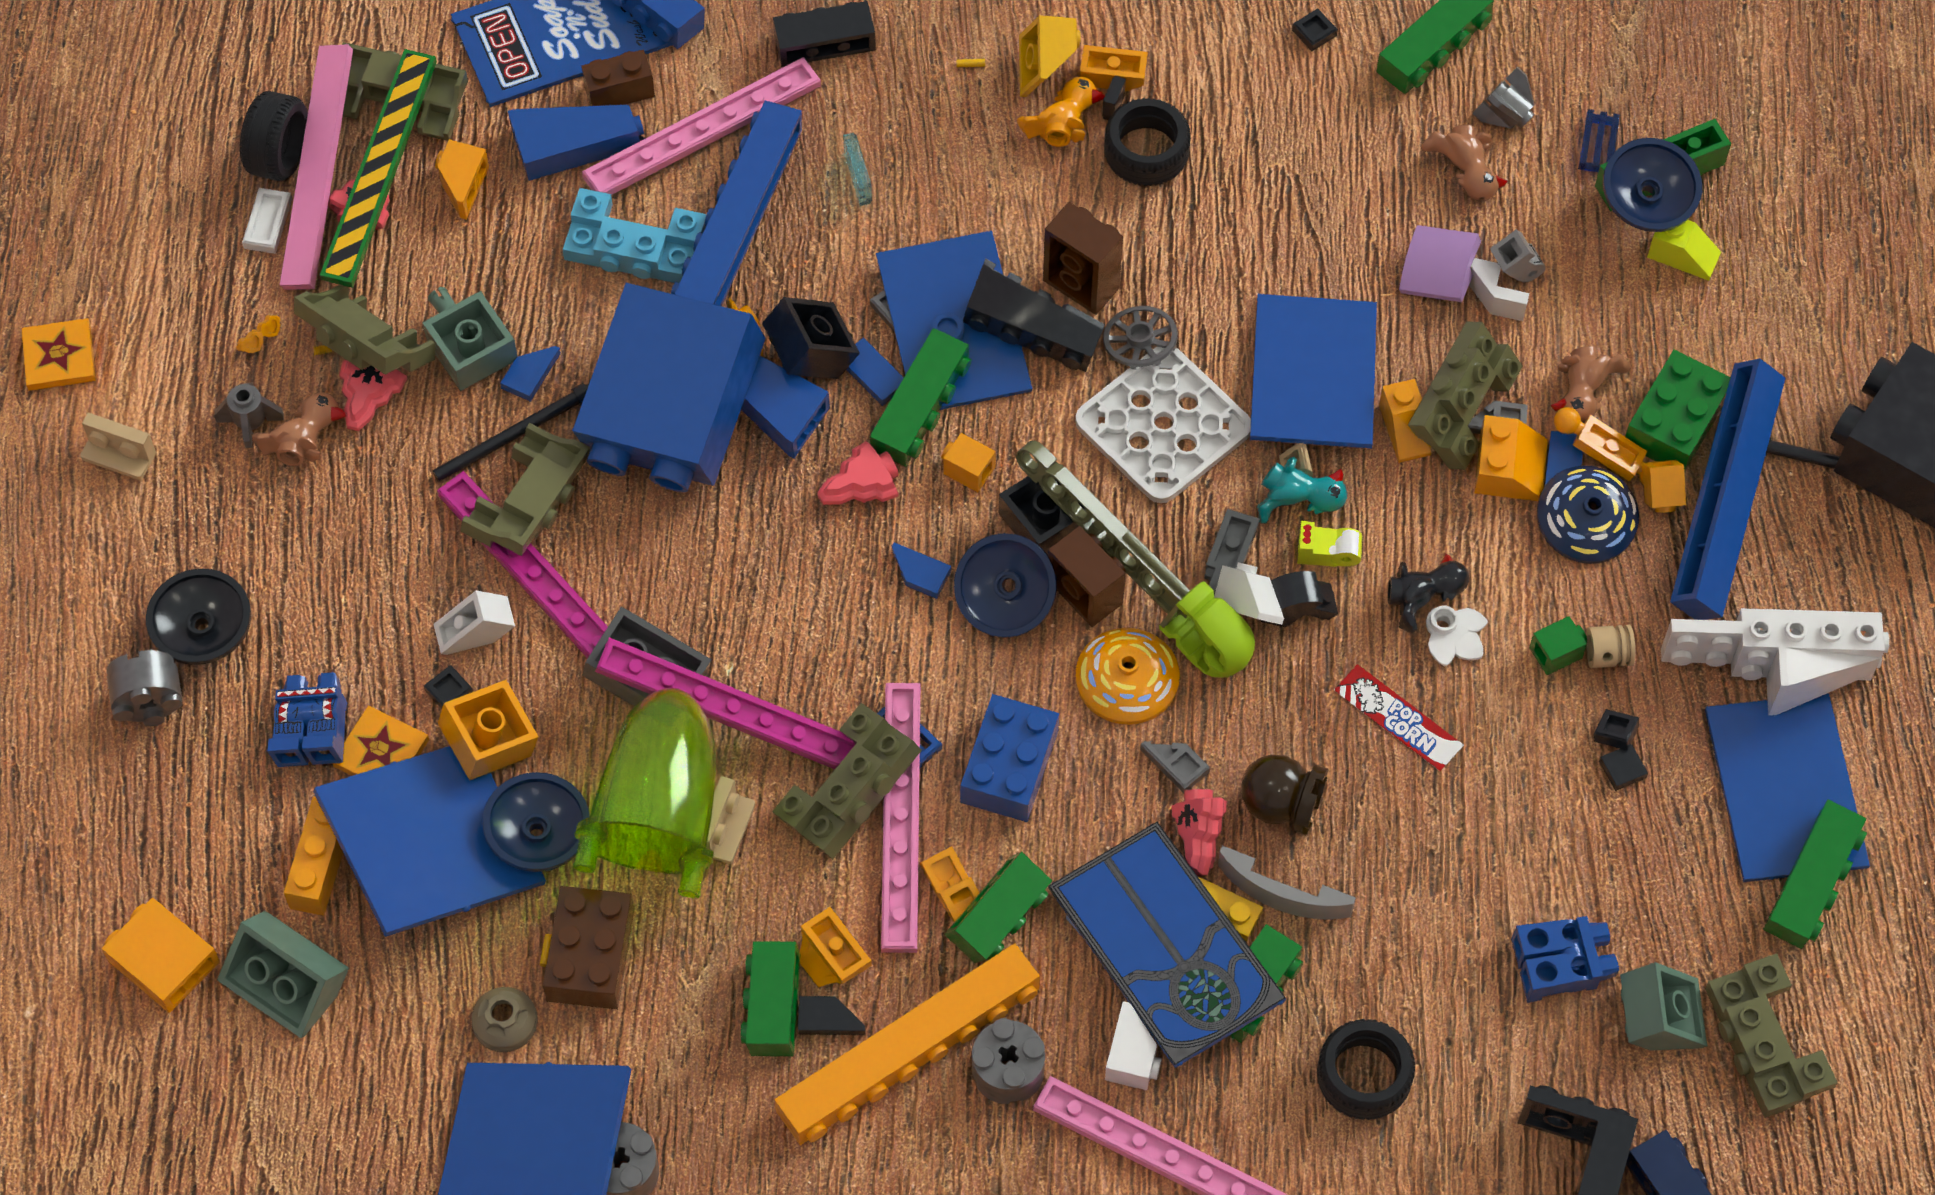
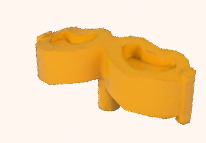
[235,315,281,353]

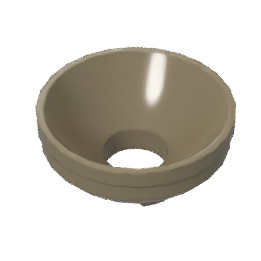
[471,987,538,1052]

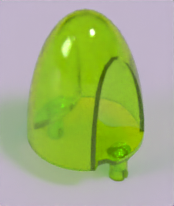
[573,688,716,898]

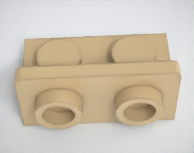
[80,412,156,480]
[696,776,755,864]

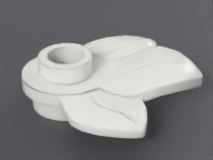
[1426,606,1488,666]

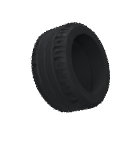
[240,91,308,181]
[1104,98,1191,186]
[1317,1019,1415,1120]

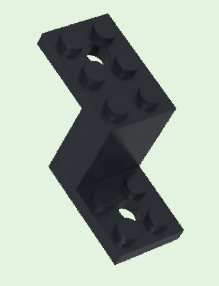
[1518,1085,1638,1195]

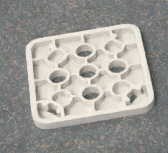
[1075,346,1251,503]

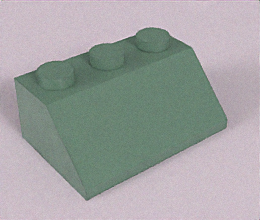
[217,911,349,1038]

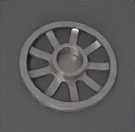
[1103,306,1178,369]

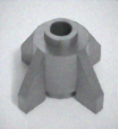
[1472,66,1535,129]
[214,383,284,448]

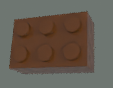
[1043,202,1123,315]
[543,886,635,1010]

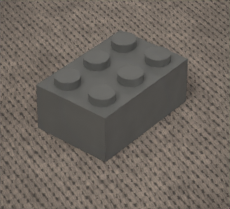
[582,606,712,729]

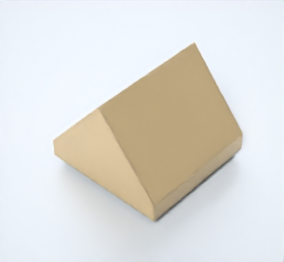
[1279,443,1314,478]

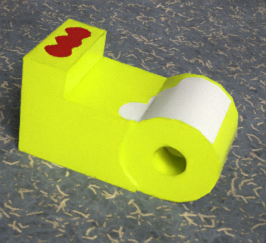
[1297,521,1363,567]

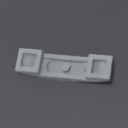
[1218,845,1356,920]

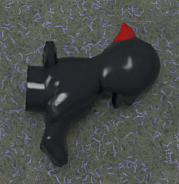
[1388,554,1470,633]

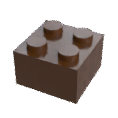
[1048,526,1126,627]

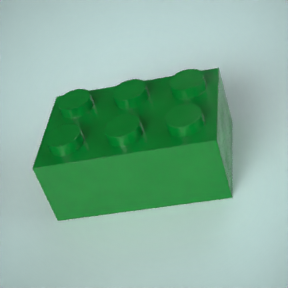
[1625,349,1731,473]

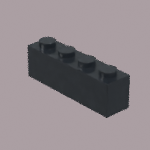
[963,259,1105,372]

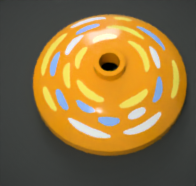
[1075,628,1180,725]

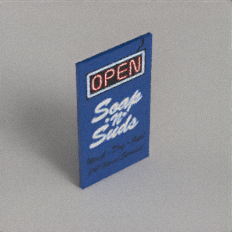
[451,0,672,107]

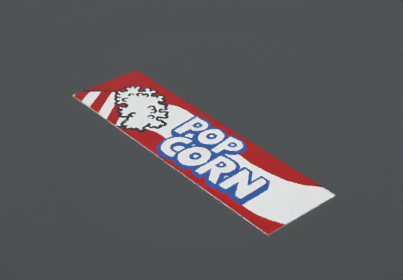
[1334,664,1464,771]

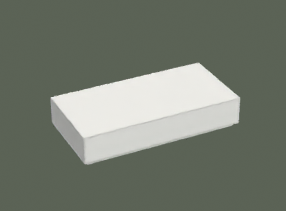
[242,188,292,254]

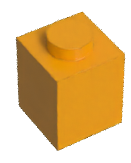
[941,433,996,493]
[1642,460,1686,513]

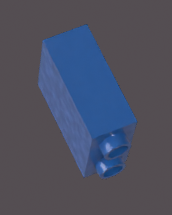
[572,282,766,492]

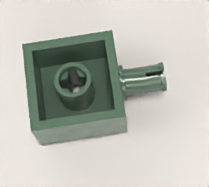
[422,287,518,391]

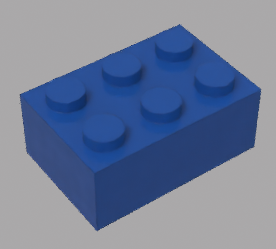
[960,694,1059,822]

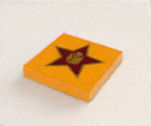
[22,318,96,391]
[332,705,430,776]

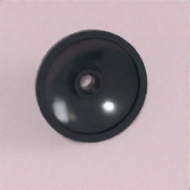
[146,569,251,665]

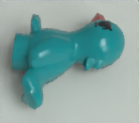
[1257,457,1348,524]

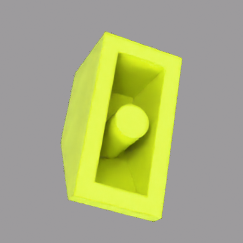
[1647,220,1721,281]

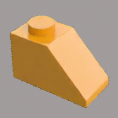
[435,139,489,220]
[1379,379,1431,463]

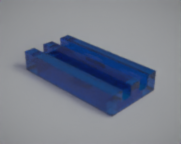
[1578,109,1620,172]

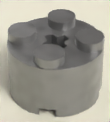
[106,650,182,726]
[972,1018,1045,1104]
[606,1122,659,1195]

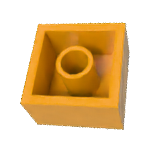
[438,680,539,781]

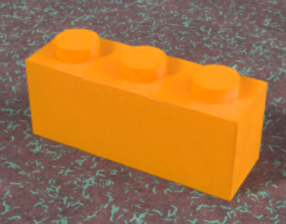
[284,796,343,916]

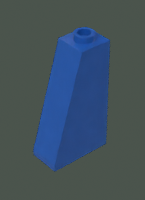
[508,105,644,181]
[741,356,830,459]

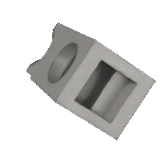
[1490,229,1546,283]

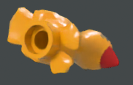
[1017,77,1105,147]

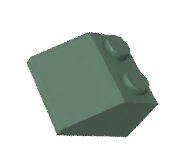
[1620,962,1707,1051]

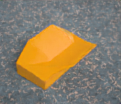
[1080,45,1148,91]
[800,907,872,988]

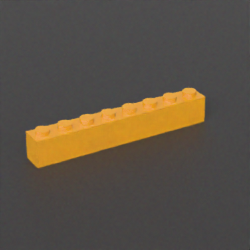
[774,943,1040,1146]

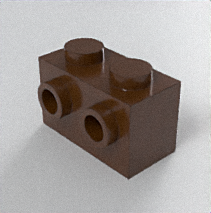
[581,49,655,106]

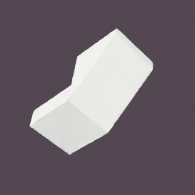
[1469,258,1529,321]

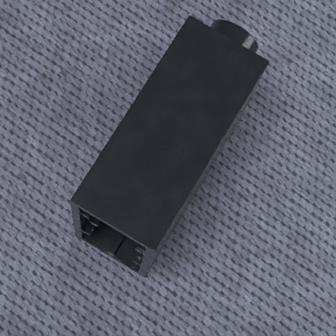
[1830,342,1935,528]

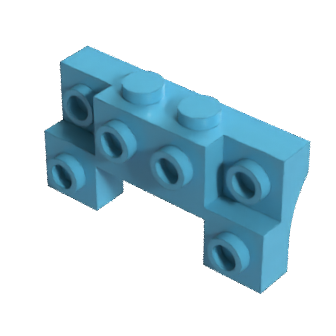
[562,188,707,283]

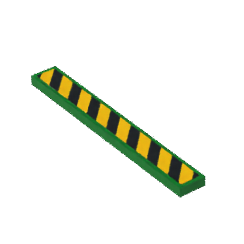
[320,49,437,288]

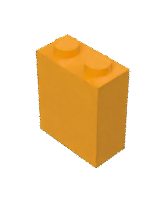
[101,897,220,1014]

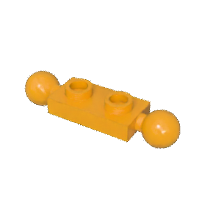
[1554,407,1647,486]

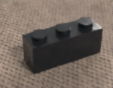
[773,1,876,67]

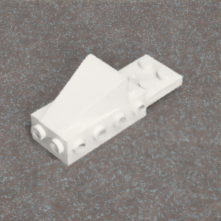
[1661,608,1889,715]

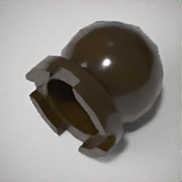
[1241,754,1328,836]

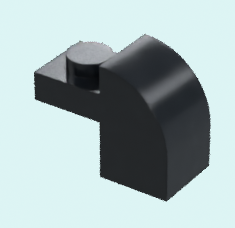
[1261,571,1338,627]

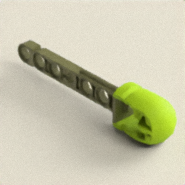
[1016,441,1255,678]

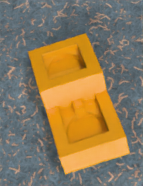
[919,846,979,922]

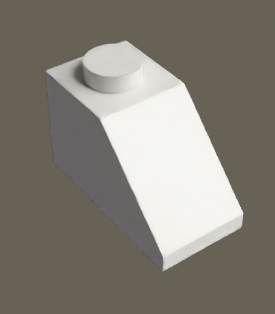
[1214,562,1284,625]
[433,590,515,655]
[1105,1001,1162,1090]

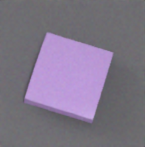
[1399,225,1481,302]

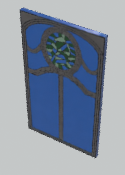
[1048,822,1286,1068]

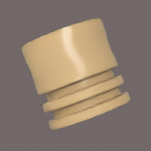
[1586,625,1635,668]

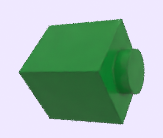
[1529,616,1587,675]

